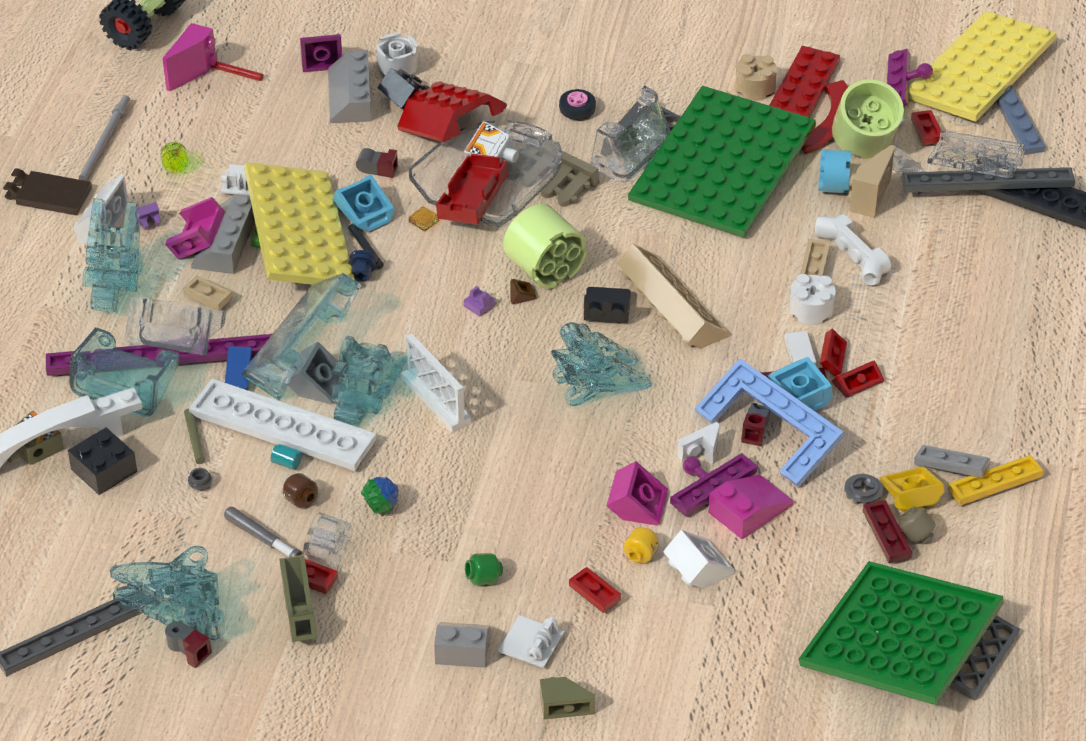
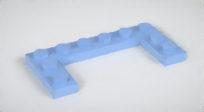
[695,359,845,488]

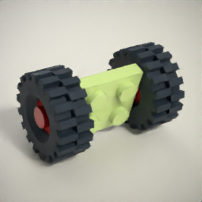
[99,0,186,50]

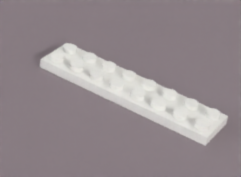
[189,379,376,471]

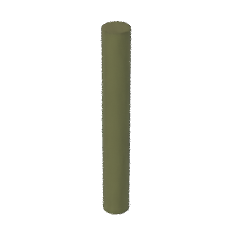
[184,408,205,464]

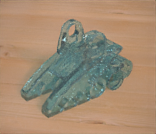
[82,198,143,312]
[551,322,652,406]
[331,335,407,427]
[110,546,225,640]

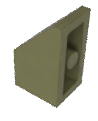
[540,677,595,719]

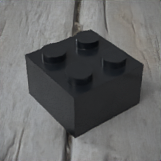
[68,427,138,495]

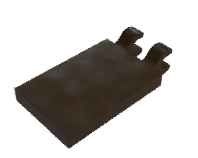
[3,168,92,216]

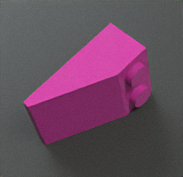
[162,23,217,91]
[708,475,794,539]

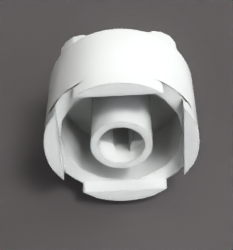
[376,33,418,75]
[789,274,836,325]

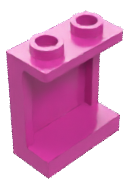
[165,197,225,260]

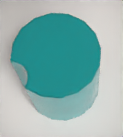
[270,444,302,470]

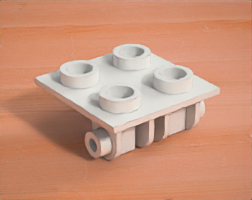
[220,164,250,196]
[498,615,564,668]

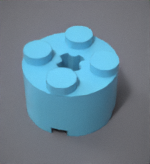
[818,149,851,193]

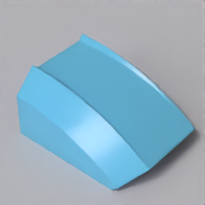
[333,174,395,232]
[768,357,833,411]

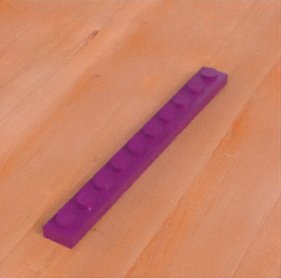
[46,334,276,376]

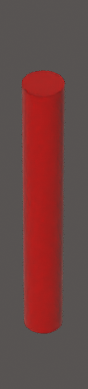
[211,61,264,81]

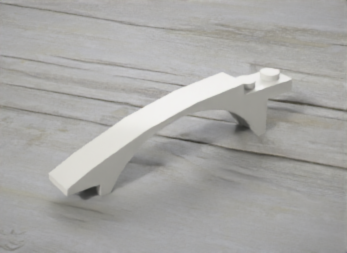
[0,387,142,468]

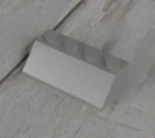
[328,50,371,123]
[191,195,255,274]

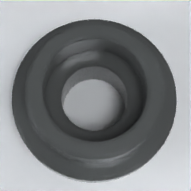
[188,468,212,490]

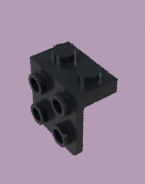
[584,287,631,323]

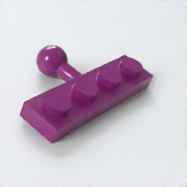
[887,48,933,107]
[670,453,758,517]

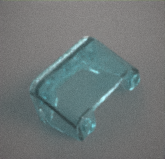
[69,327,179,417]

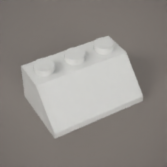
[74,174,129,248]

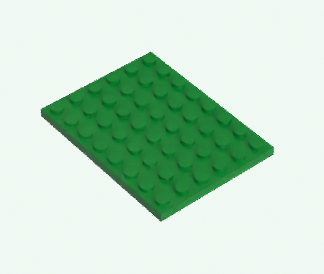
[628,85,816,238]

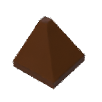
[510,279,537,304]

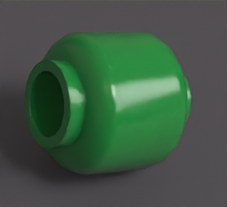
[465,553,503,585]

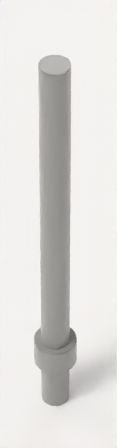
[79,95,130,181]

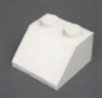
[663,530,735,588]

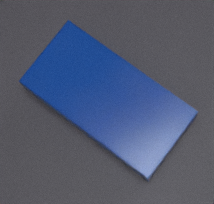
[225,346,252,390]

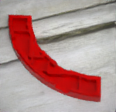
[801,80,848,154]

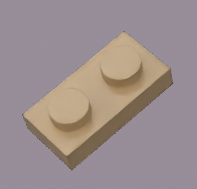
[183,275,233,311]

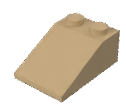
[847,145,895,218]

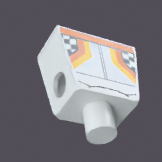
[464,121,519,163]

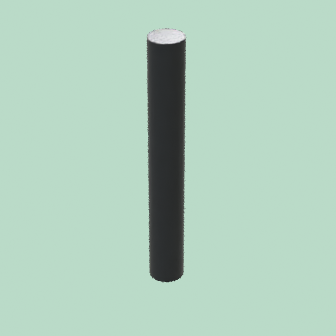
[348,223,384,269]

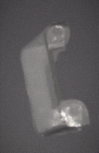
[590,85,668,183]

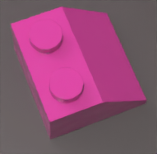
[606,461,668,525]

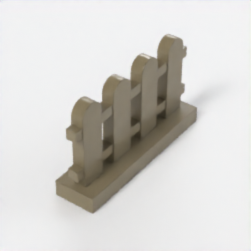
[507,135,600,207]

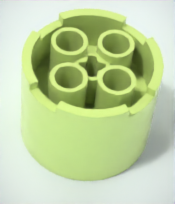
[832,79,904,159]
[503,204,587,289]

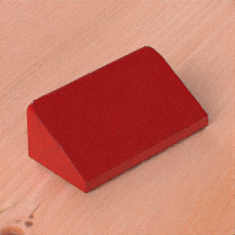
[832,360,885,397]

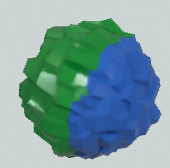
[360,477,399,514]

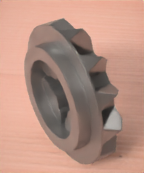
[844,474,883,505]

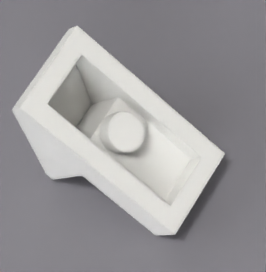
[677,422,719,463]

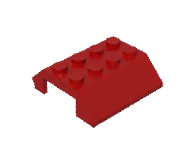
[397,81,507,142]

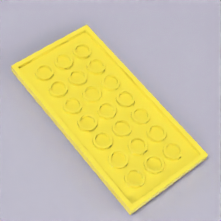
[908,11,1057,122]
[244,162,355,289]

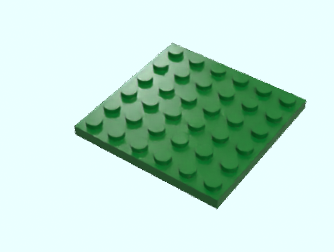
[798,561,1004,705]

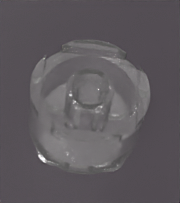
[303,512,351,569]

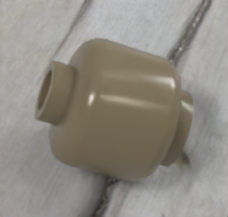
[899,506,936,543]

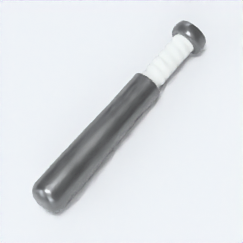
[224,507,303,557]

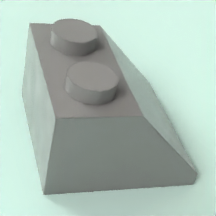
[283,342,349,404]
[434,622,490,668]

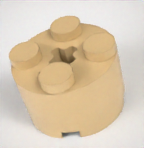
[735,54,777,100]

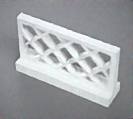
[401,334,472,433]

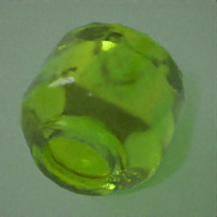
[160,142,189,173]

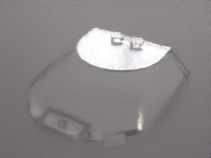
[409,120,562,228]

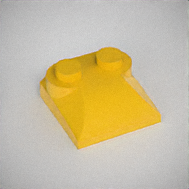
[880,466,944,512]

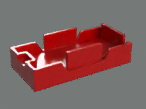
[436,153,508,225]

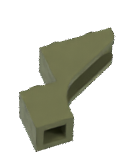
[279,555,317,642]

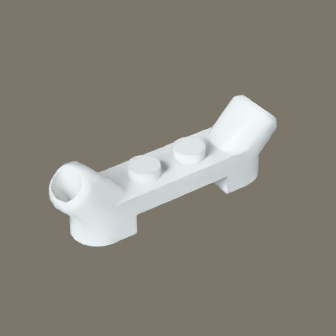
[815,214,891,286]

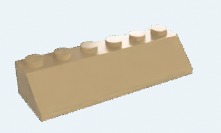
[616,243,730,348]

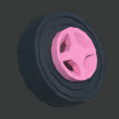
[559,89,596,120]

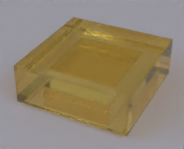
[409,206,439,232]

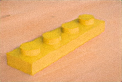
[948,455,1044,506]

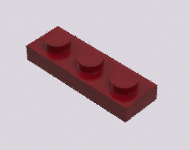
[863,500,913,564]

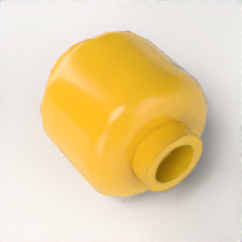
[623,527,659,564]

